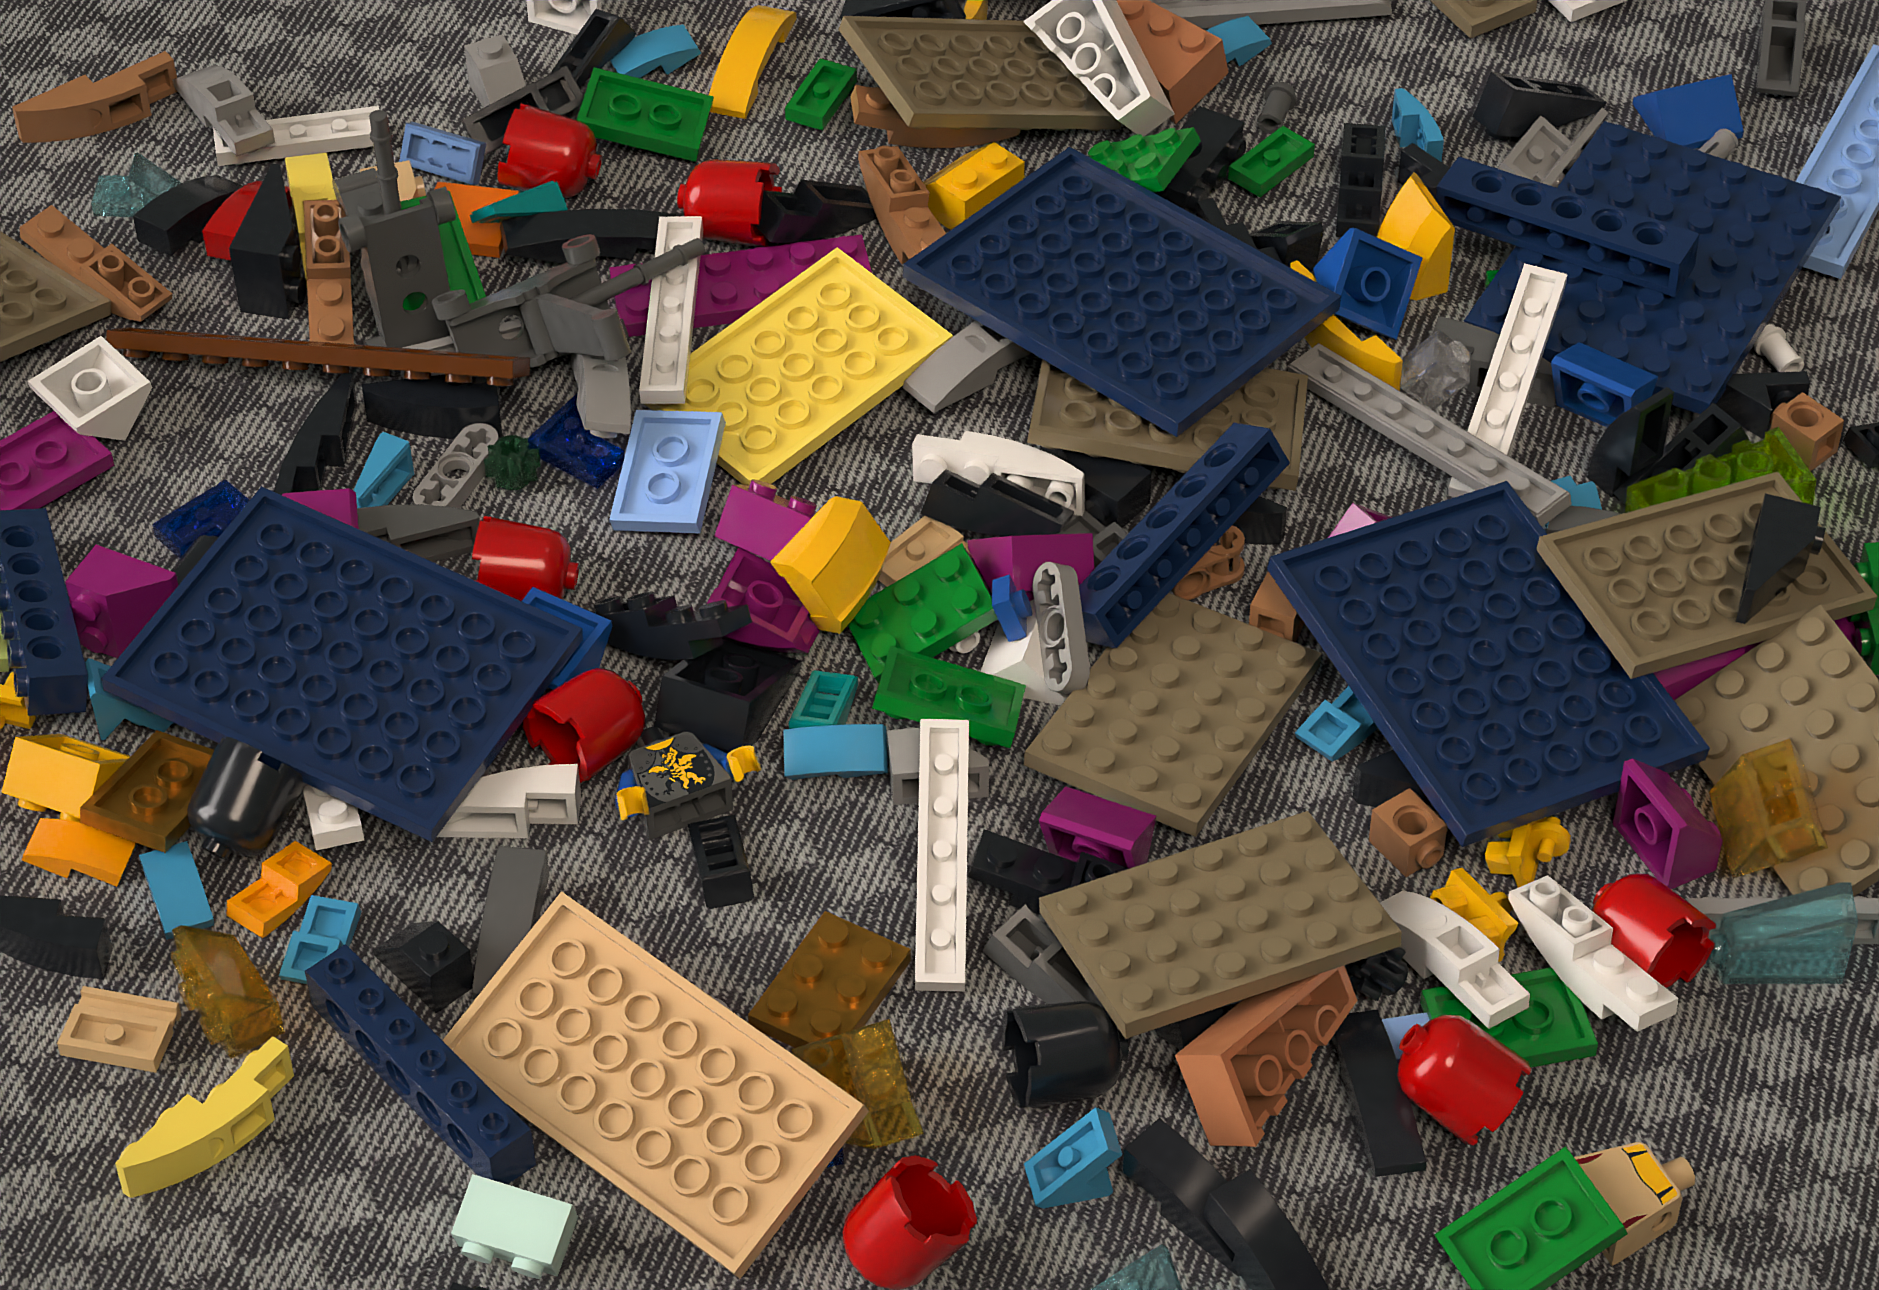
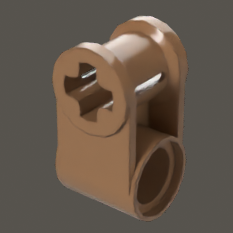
[1172,526,1245,600]

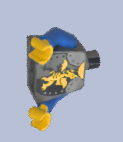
[615,727,762,840]

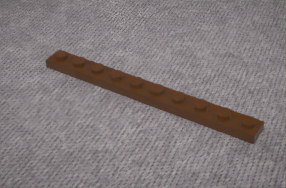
[106,327,530,386]

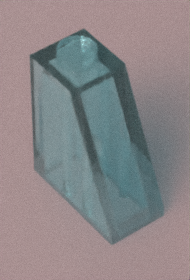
[1710,882,1858,984]

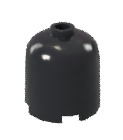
[187,736,306,860]
[1002,1001,1129,1108]

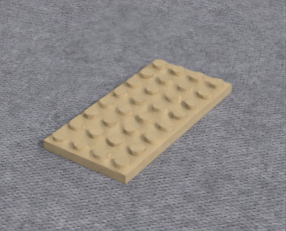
[442,891,869,1279]

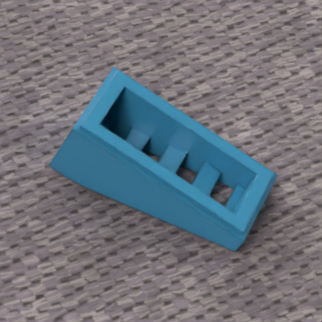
[353,432,414,509]

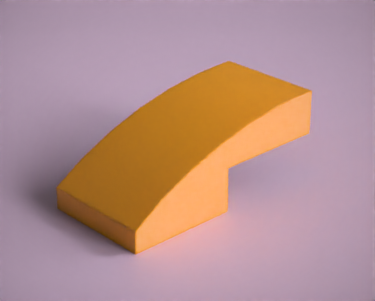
[22,818,136,887]
[226,841,332,938]

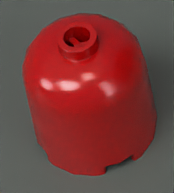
[497,103,603,198]
[677,159,782,247]
[472,516,579,601]
[523,668,645,783]
[1592,874,1716,988]
[1397,1015,1531,1145]
[843,1155,977,1290]

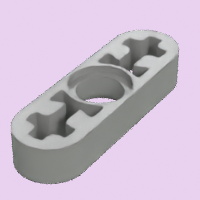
[412,423,500,508]
[1033,562,1090,694]

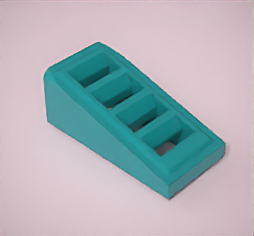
[469,181,568,223]
[789,670,858,729]

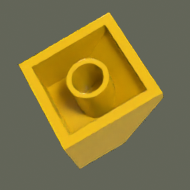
[923,142,1025,230]
[1,734,131,822]

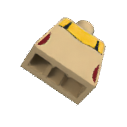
[1574,1142,1695,1266]

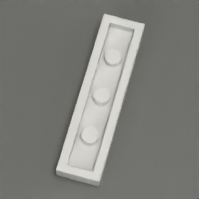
[213,106,379,166]

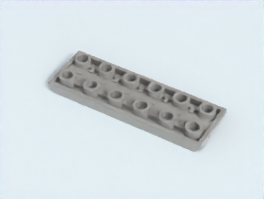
[1149,0,1392,29]

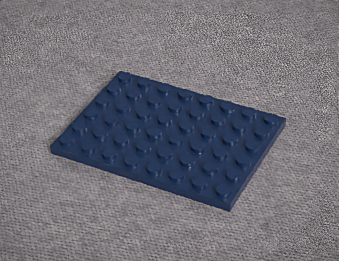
[1464,121,1841,414]
[902,147,1341,437]
[1267,481,1710,847]
[101,486,583,842]

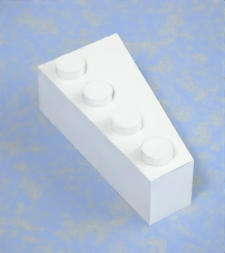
[1023,0,1175,137]

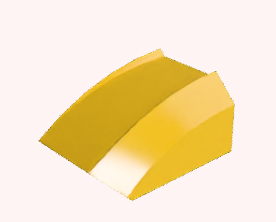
[1377,172,1455,301]
[770,496,891,634]

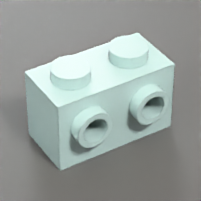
[451,1174,578,1279]

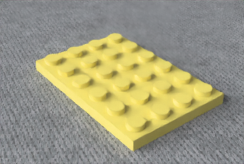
[645,247,953,485]

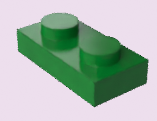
[785,58,857,130]
[1228,126,1315,197]

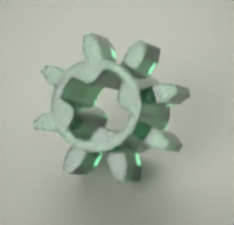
[484,435,541,490]

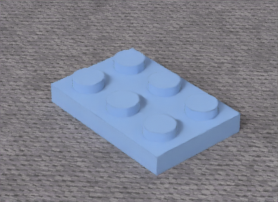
[609,410,726,533]

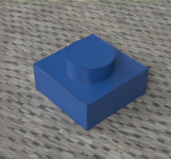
[992,574,1032,642]

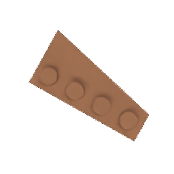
[1116,0,1229,124]
[1175,966,1358,1147]

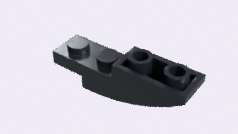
[592,591,752,660]
[968,829,1130,915]

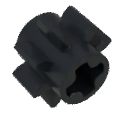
[1345,947,1408,1001]

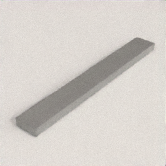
[1287,343,1572,527]

